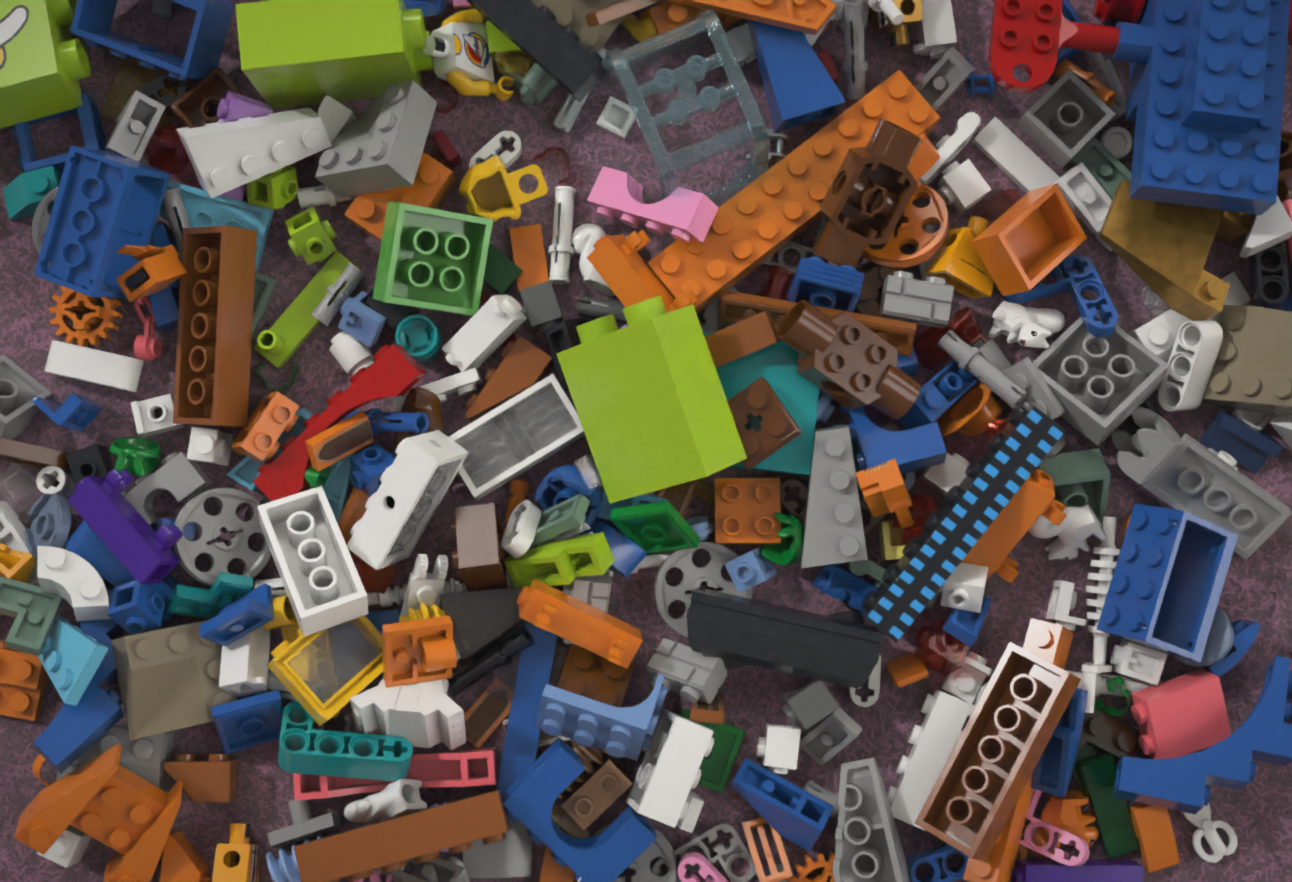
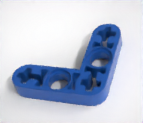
[1001,254,1118,338]

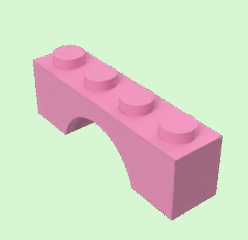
[587,166,719,243]

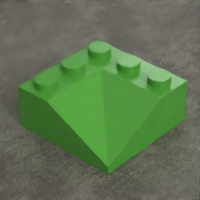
[373,201,493,316]

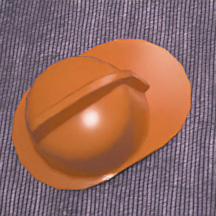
[936,381,1002,437]

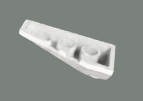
[1128,272,1251,390]

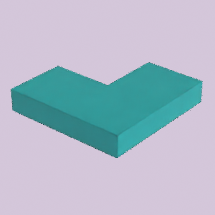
[166,572,253,619]

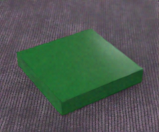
[609,501,700,554]
[681,708,745,793]

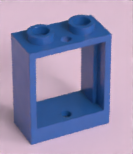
[11,93,108,173]

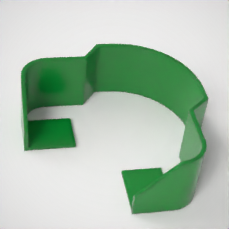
[256,358,299,392]
[304,464,329,490]
[1094,676,1132,716]

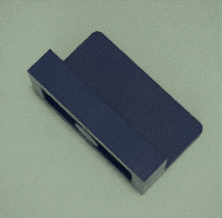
[1200,408,1284,473]

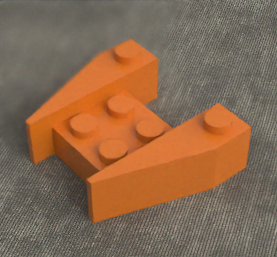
[14,744,183,882]

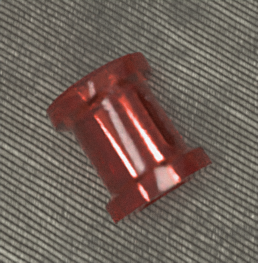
[760,265,796,301]

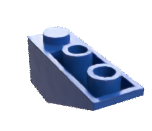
[898,359,979,430]

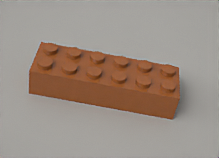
[173,225,257,427]
[915,642,1081,861]
[294,789,511,882]

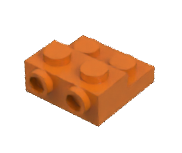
[228,391,299,462]
[0,640,48,721]

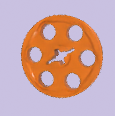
[862,181,949,268]

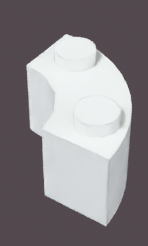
[37,546,111,621]

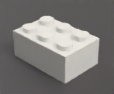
[625,708,714,828]

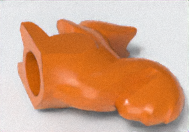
[1026,790,1099,858]

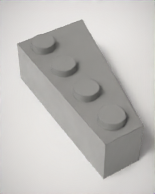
[800,425,868,568]

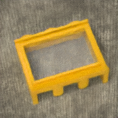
[267,615,383,726]

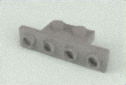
[979,339,1065,458]

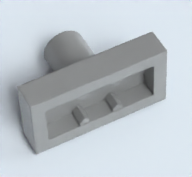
[267,799,342,848]

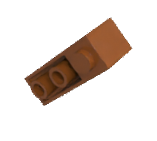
[464,336,553,422]

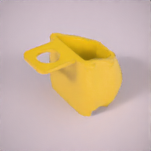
[459,155,548,222]

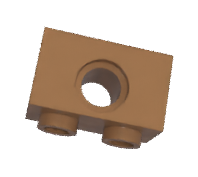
[561,756,633,831]

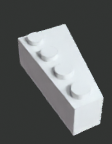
[176,107,332,199]
[886,690,976,831]

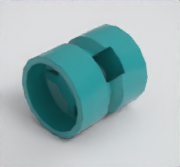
[395,314,443,363]

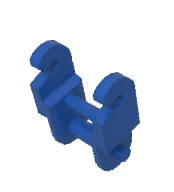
[964,57,997,98]

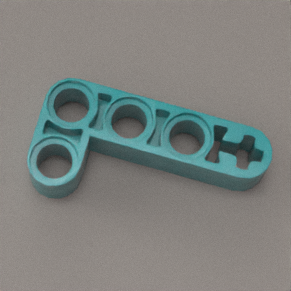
[278,701,413,781]

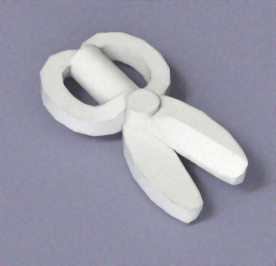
[1181,803,1238,863]

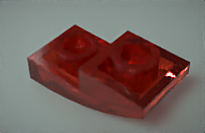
[913,306,982,370]

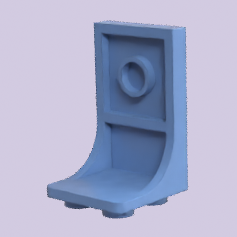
[536,673,668,761]

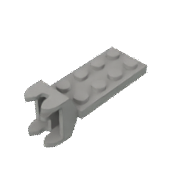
[1111,407,1292,560]

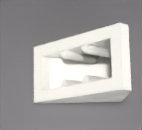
[1239,196,1292,258]

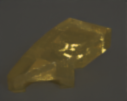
[495,51,535,75]

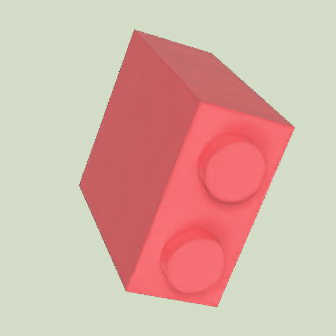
[1131,668,1232,759]

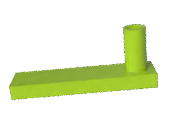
[253,251,359,369]

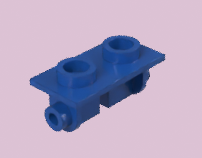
[812,564,878,611]

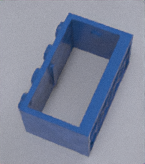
[70,0,235,81]
[34,145,170,298]
[1096,504,1238,662]

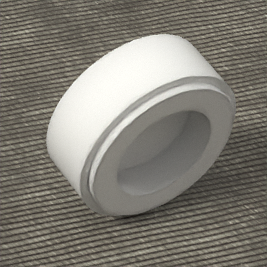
[1099,127,1133,160]

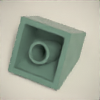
[1035,448,1111,523]

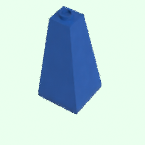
[747,19,845,132]

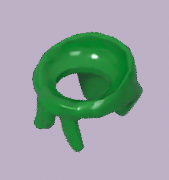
[109,437,162,477]
[761,512,803,566]

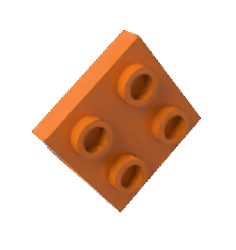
[714,478,781,545]
[382,615,457,688]

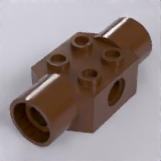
[813,118,922,268]
[776,300,921,421]

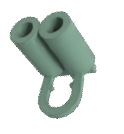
[498,62,558,107]

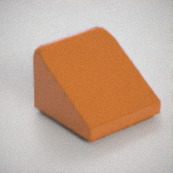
[886,652,929,688]

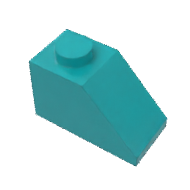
[2,165,63,220]

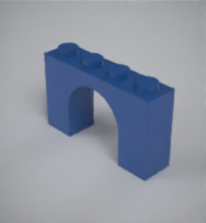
[838,348,947,474]
[503,737,657,882]

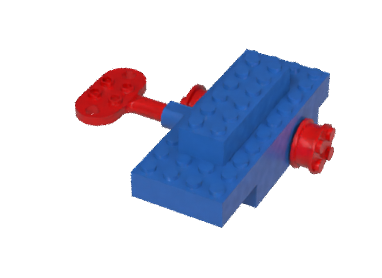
[988,0,1292,215]

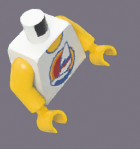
[423,8,514,101]

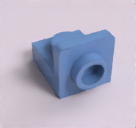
[338,291,386,348]
[725,545,778,592]

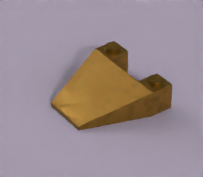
[1099,181,1255,321]

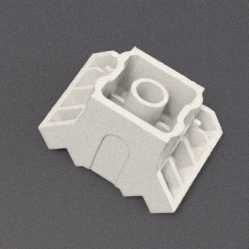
[350,679,466,750]

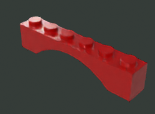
[253,344,427,502]

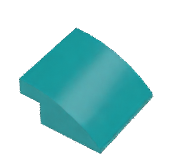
[703,332,819,475]

